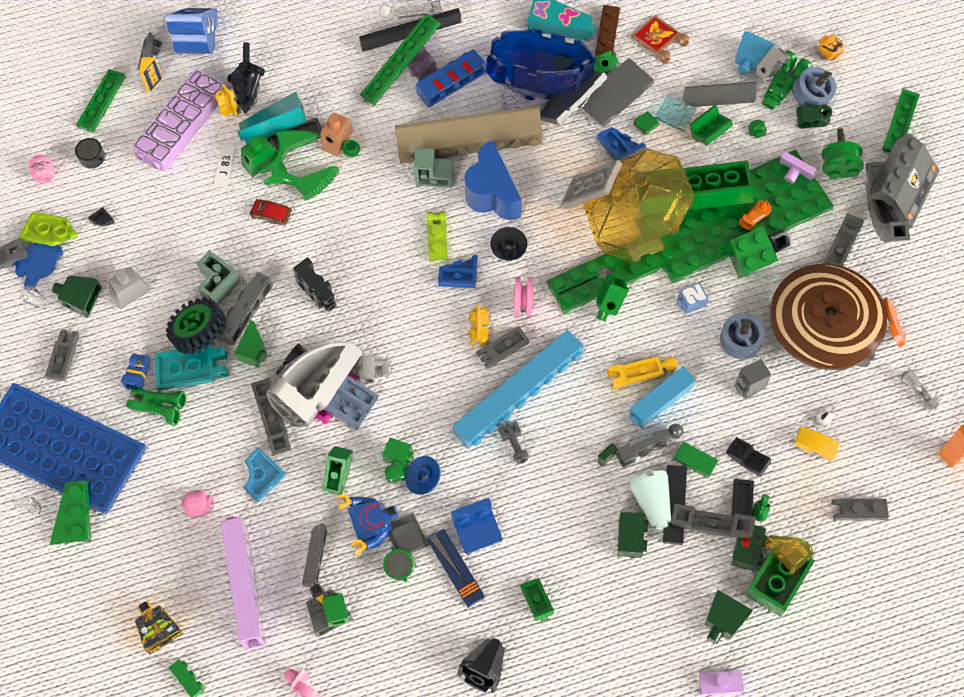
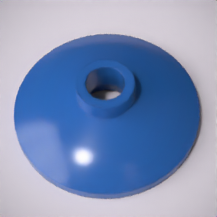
[405,456,441,495]

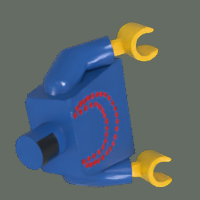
[337,494,399,555]

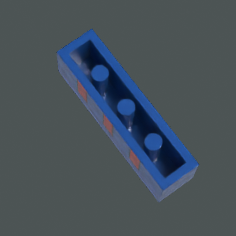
[416,49,486,108]

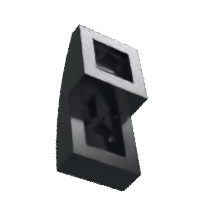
[726,437,771,477]

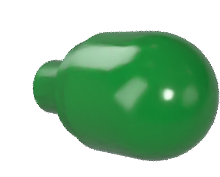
[752,494,770,522]

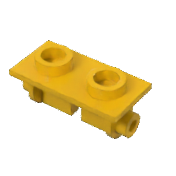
[215,83,238,117]
[469,304,489,346]

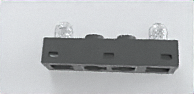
[219,272,273,346]

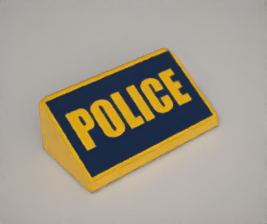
[139,57,162,92]

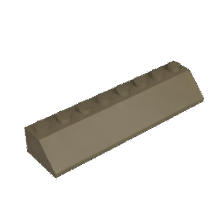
[395,106,542,163]

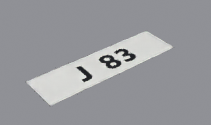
[213,143,236,188]

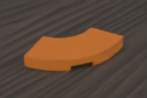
[882,297,906,347]

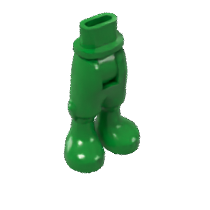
[762,50,813,110]

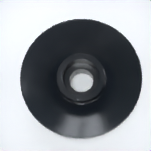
[490,227,528,261]

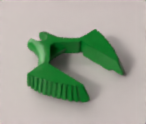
[259,130,339,201]

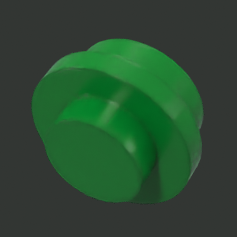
[342,140,360,157]

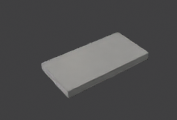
[561,160,622,209]

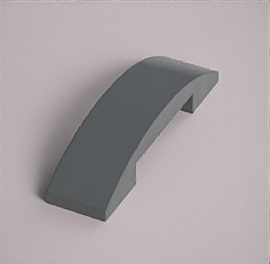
[823,213,864,266]
[251,378,292,456]
[671,504,756,538]

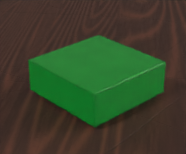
[634,111,659,135]

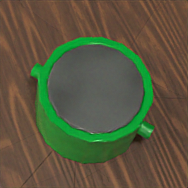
[383,546,416,582]

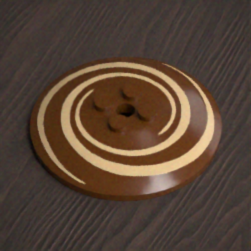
[770,264,887,370]

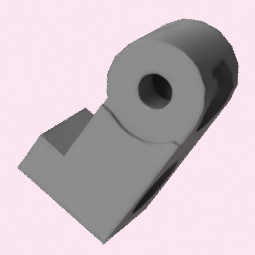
[756,46,791,78]

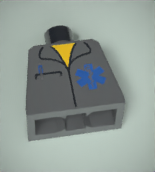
[306,584,353,638]

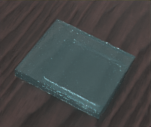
[655,95,696,131]

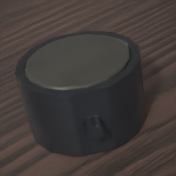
[75,138,106,169]

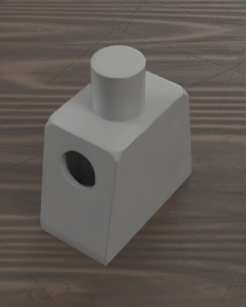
[108,267,151,309]

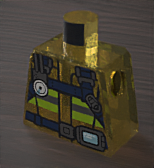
[135,601,184,655]

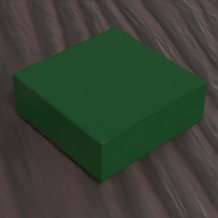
[598,443,617,467]

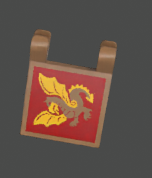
[631,15,689,64]

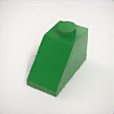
[235,320,267,368]
[322,446,353,495]

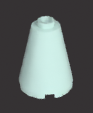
[629,470,671,529]

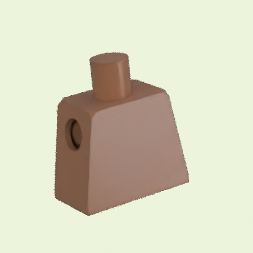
[321,113,353,157]

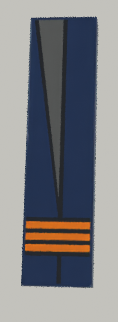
[426,529,485,608]

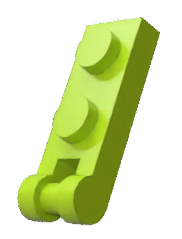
[427,211,448,261]

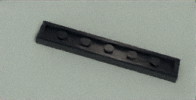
[359,8,461,52]

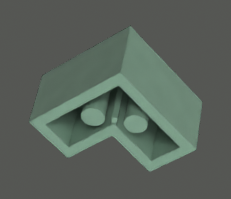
[414,147,454,188]
[196,250,241,305]

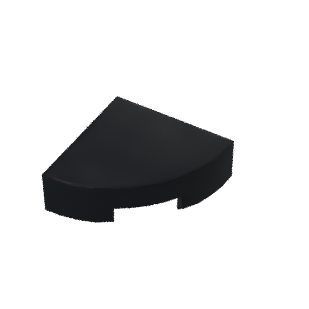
[88,207,115,226]

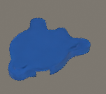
[12,243,63,291]

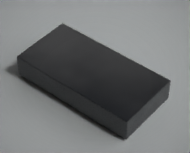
[731,478,754,516]

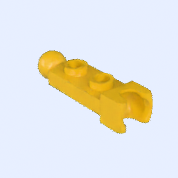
[607,356,678,390]

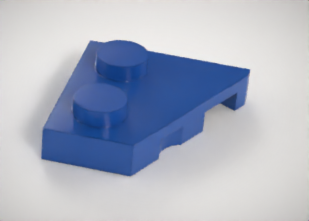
[596,127,646,162]
[438,255,478,288]

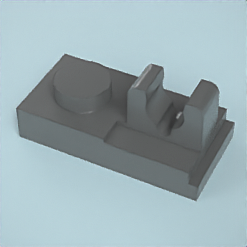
[137,32,162,70]

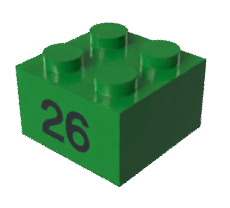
[724,226,779,278]

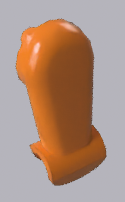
[739,200,772,231]

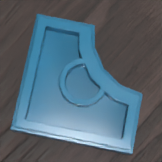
[244,447,287,502]

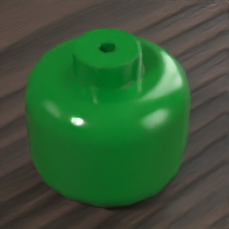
[748,120,767,138]

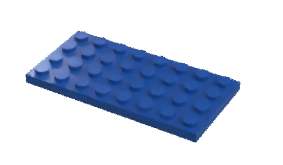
[0,382,147,515]

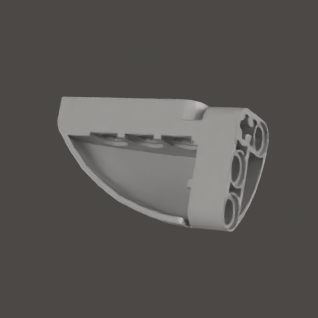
[266,343,363,427]

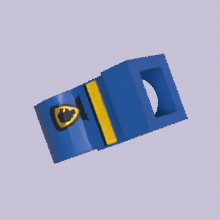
[121,353,150,390]

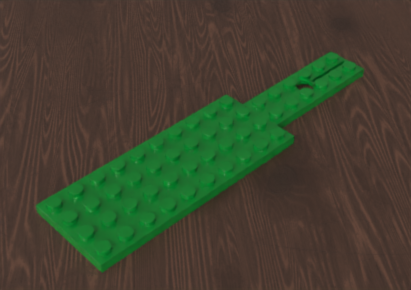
[546,149,834,314]

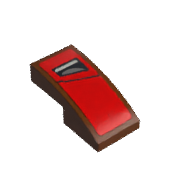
[249,199,292,225]

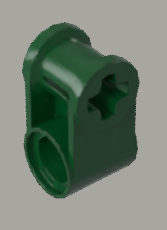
[796,104,832,129]

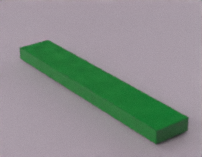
[360,13,441,106]

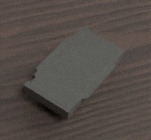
[581,58,654,127]
[540,68,607,125]

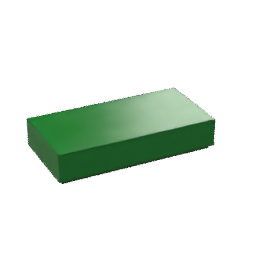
[673,441,718,478]

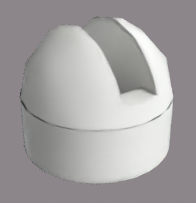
[816,409,832,426]

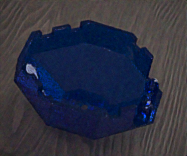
[481,29,596,101]

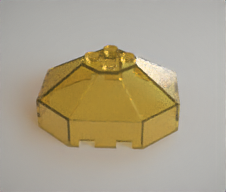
[583,148,694,262]

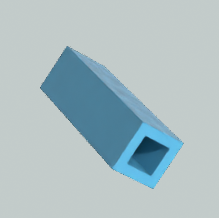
[629,366,696,428]

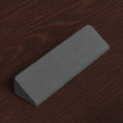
[683,81,756,108]

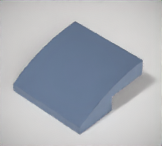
[324,375,379,430]

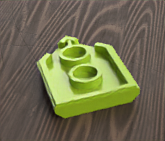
[18,212,78,246]

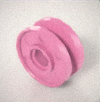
[514,277,533,317]

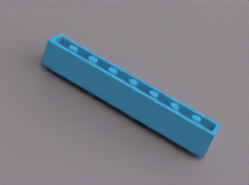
[452,329,583,449]

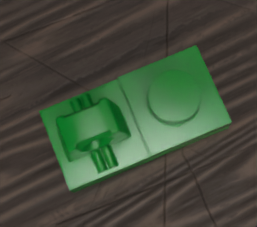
[520,578,555,622]

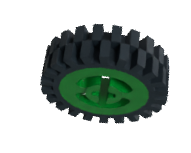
[166,297,227,355]

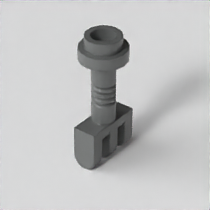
[498,421,528,464]

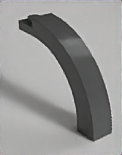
[865,162,910,242]

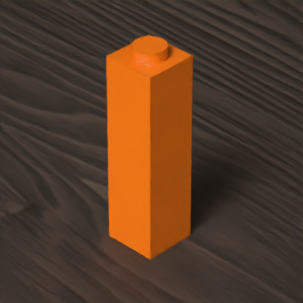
[938,424,964,468]

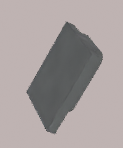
[388,513,429,553]

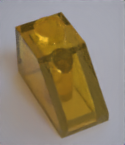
[764,535,815,574]

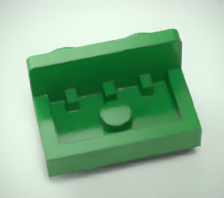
[689,105,733,145]

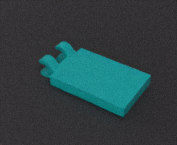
[155,344,229,391]

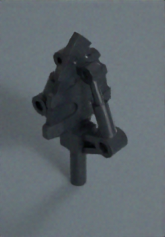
[227,42,265,114]

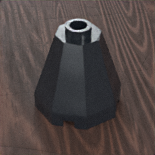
[457,638,505,693]

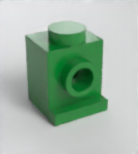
[590,50,619,72]

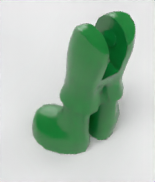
[126,388,186,426]

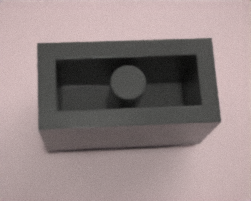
[735,359,771,399]

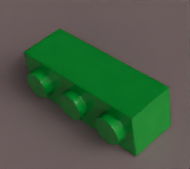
[169,659,204,697]

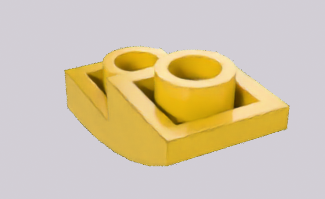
[794,427,840,461]

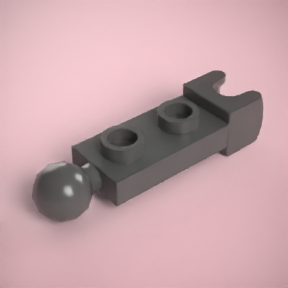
[616,423,684,468]

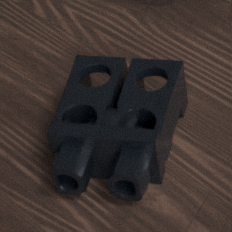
[293,257,337,312]

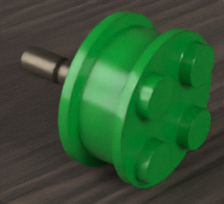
[821,128,864,179]

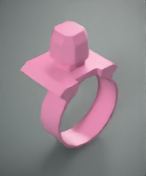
[284,668,322,697]

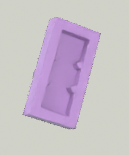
[780,151,817,183]
[699,670,744,695]

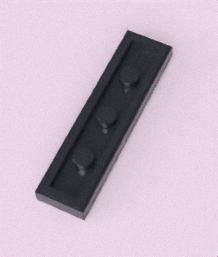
[662,465,687,545]

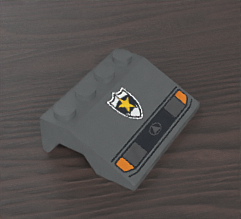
[868,133,940,228]

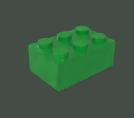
[745,539,815,617]

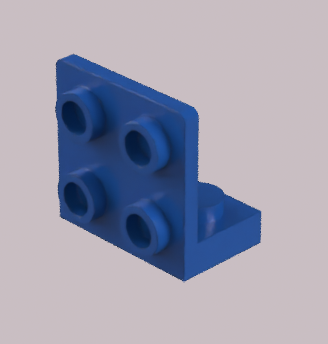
[451,498,503,554]

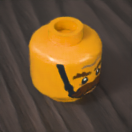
[818,34,844,61]

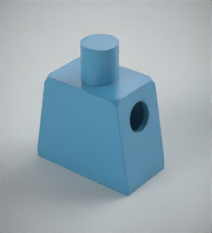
[735,31,775,74]

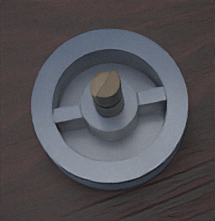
[792,67,836,106]
[720,313,765,359]

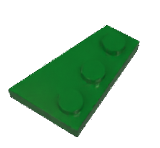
[49,480,91,546]

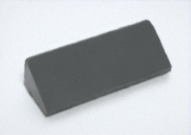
[302,523,328,587]

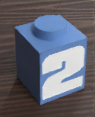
[677,283,708,314]

